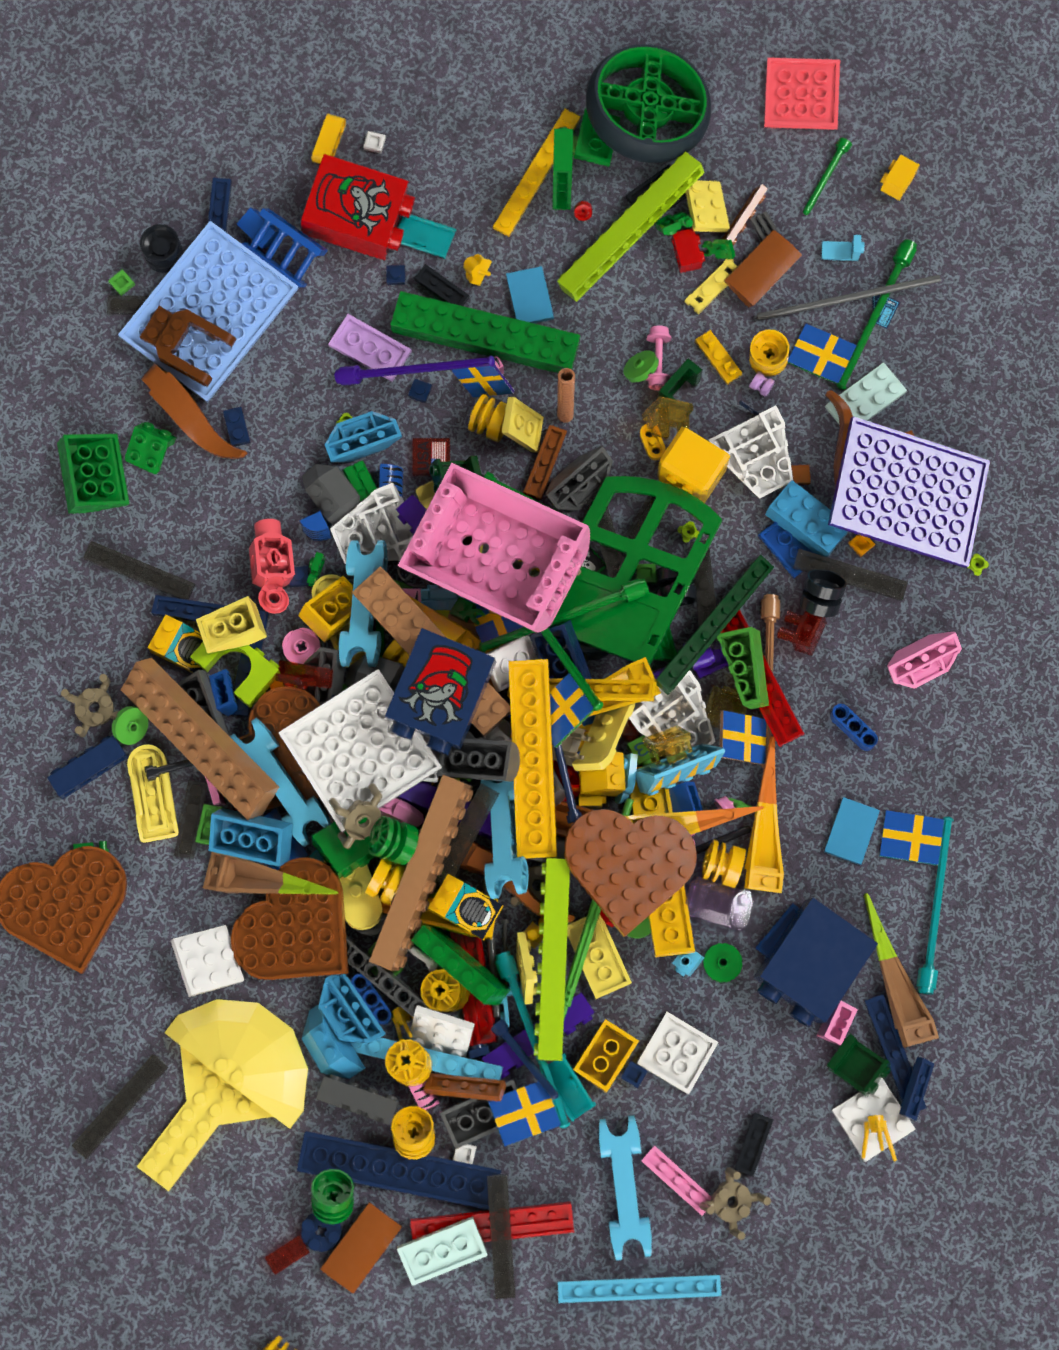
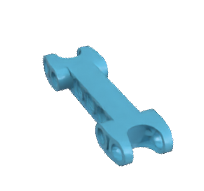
[339,540,388,667]
[230,718,332,847]
[480,780,529,899]
[599,1115,652,1260]

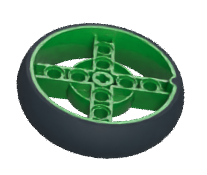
[586,44,711,163]

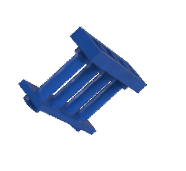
[242,208,328,287]

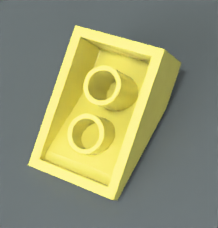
[196,596,267,653]

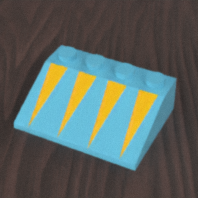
[636,744,725,796]

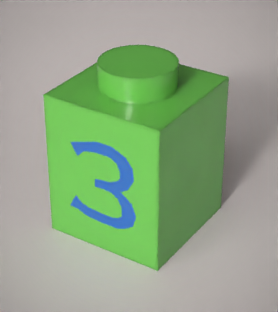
[627,735,656,767]

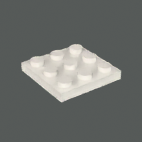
[171,925,244,997]
[409,1005,474,1058]
[637,1012,718,1095]
[832,1078,915,1162]

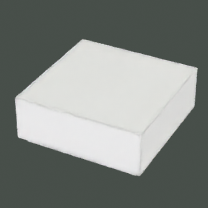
[363,131,386,154]
[453,1144,477,1164]

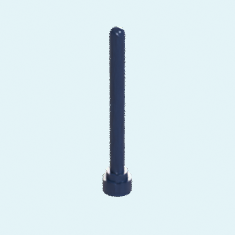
[554,744,582,824]
[491,1019,559,1099]

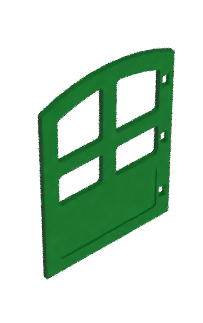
[552,476,722,666]

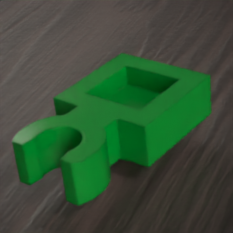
[701,239,735,259]
[307,552,326,587]
[449,597,485,625]

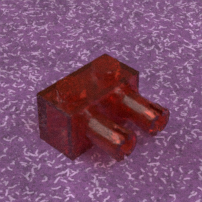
[777,610,827,656]

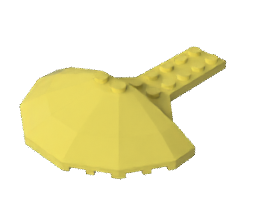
[137,999,308,1191]

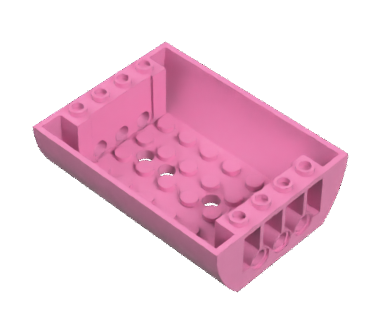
[398,463,590,633]

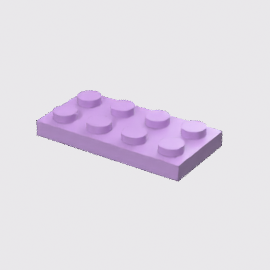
[329,314,412,382]

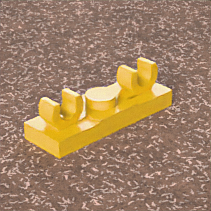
[695,330,742,385]

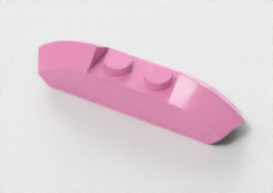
[380,798,424,828]

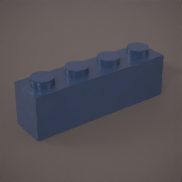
[47,735,129,800]

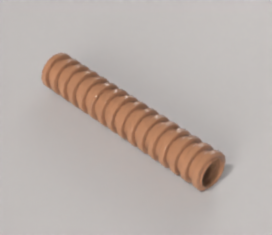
[557,368,575,423]

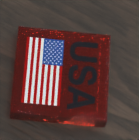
[412,438,450,476]

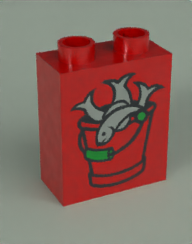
[301,154,415,260]

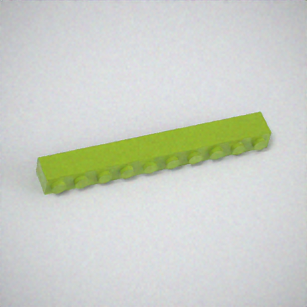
[557,151,704,302]
[534,858,570,1061]

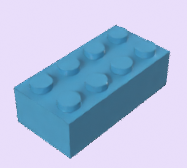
[765,480,849,561]
[209,808,293,867]

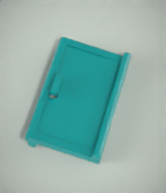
[398,214,456,259]
[548,1053,596,1122]

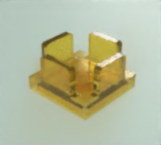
[642,396,693,439]
[705,686,747,729]
[642,725,693,765]

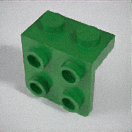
[125,422,177,474]

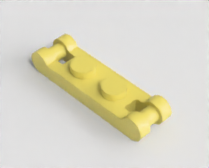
[684,259,738,314]

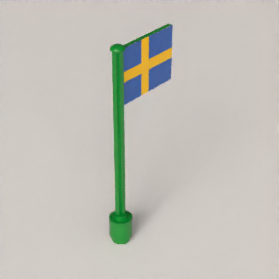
[788,239,917,390]
[464,578,649,653]
[541,628,604,748]

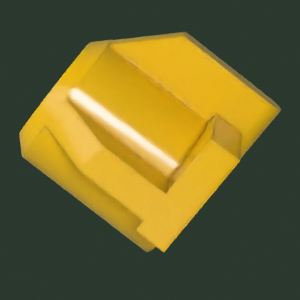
[463,254,492,285]

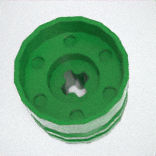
[368,815,419,865]
[311,1169,354,1224]

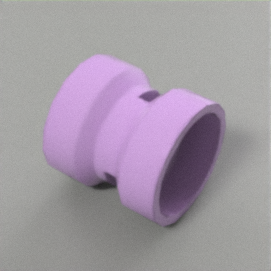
[749,372,775,397]

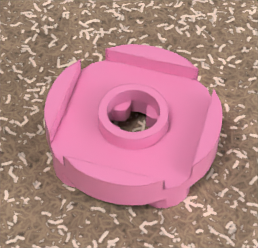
[282,628,321,666]

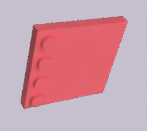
[764,58,840,130]

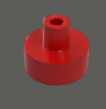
[574,201,592,221]

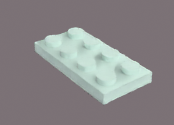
[825,362,907,424]
[397,1216,488,1286]

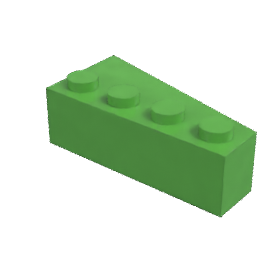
[717,627,769,709]

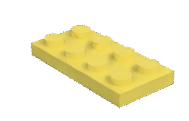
[567,914,632,999]

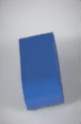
[830,704,878,751]
[351,974,392,1025]

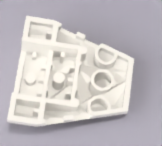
[709,406,793,499]
[330,483,413,564]
[629,670,715,755]

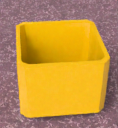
[657,427,730,503]

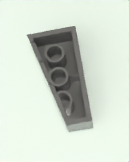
[316,1074,400,1126]

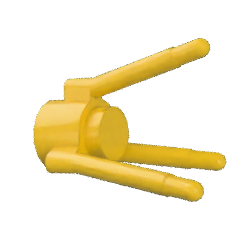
[391,1007,413,1041]
[861,1115,897,1161]

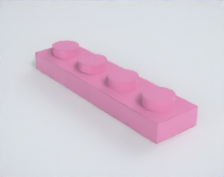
[641,1146,712,1216]

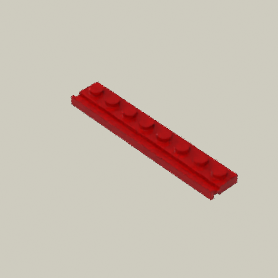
[721,610,805,747]
[450,885,498,1047]
[410,1201,574,1242]

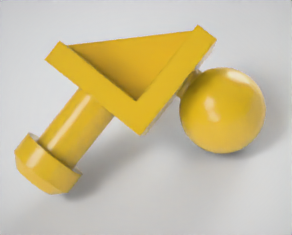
[524,917,544,949]

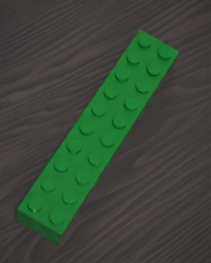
[391,291,580,373]

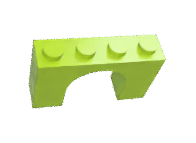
[190,642,281,709]

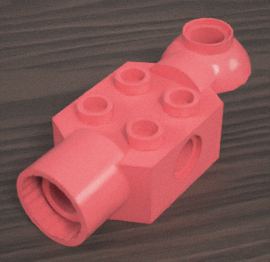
[249,519,295,614]

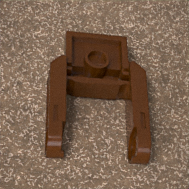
[140,306,237,387]

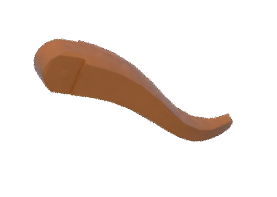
[141,363,248,459]
[825,390,853,488]
[452,840,575,923]

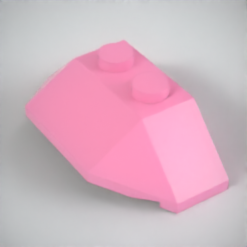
[887,632,962,689]

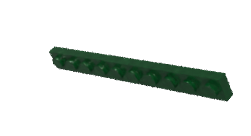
[655,554,774,695]

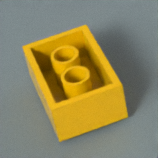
[573,1019,639,1093]

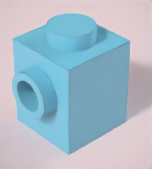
[672,951,704,977]

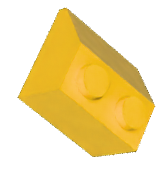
[579,752,626,797]

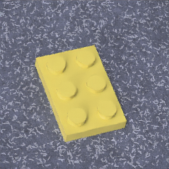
[686,180,730,232]
[502,397,544,453]
[516,932,537,1004]

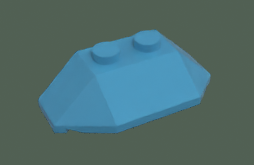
[324,411,402,462]
[318,974,385,1044]
[301,1004,365,1079]

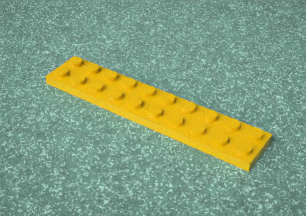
[508,659,557,858]
[630,767,695,957]

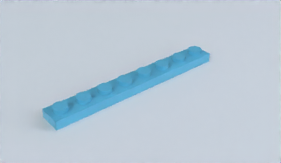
[350,1038,503,1080]
[558,1275,721,1303]

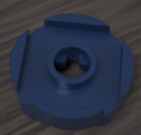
[301,1213,342,1252]

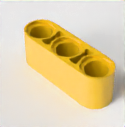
[312,114,346,164]

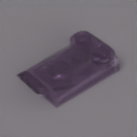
[685,877,753,931]

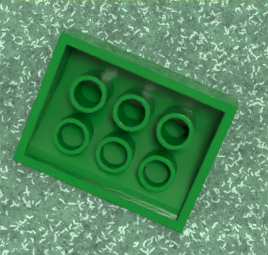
[57,434,129,514]

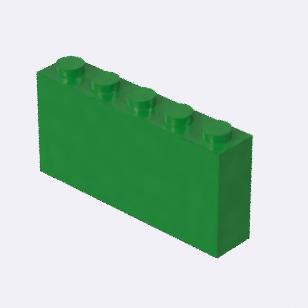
[552,127,573,210]
[312,817,420,879]
[411,925,511,1005]

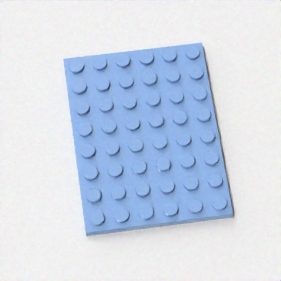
[118,221,299,403]

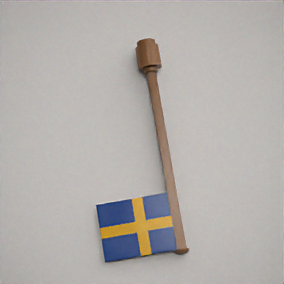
[720,594,780,768]

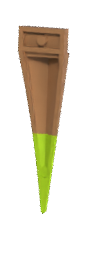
[203,852,338,894]
[864,893,939,1048]

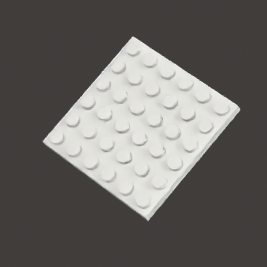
[278,669,442,832]

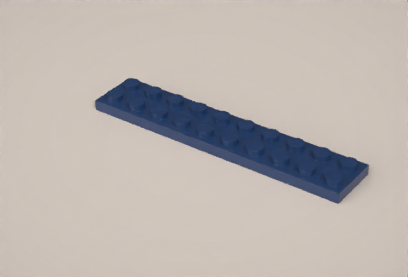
[297,1131,502,1211]

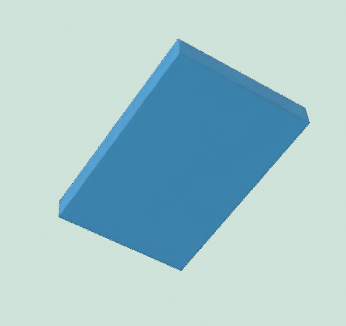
[506,266,554,323]
[824,797,880,866]

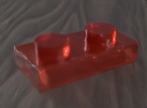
[264,1235,310,1275]

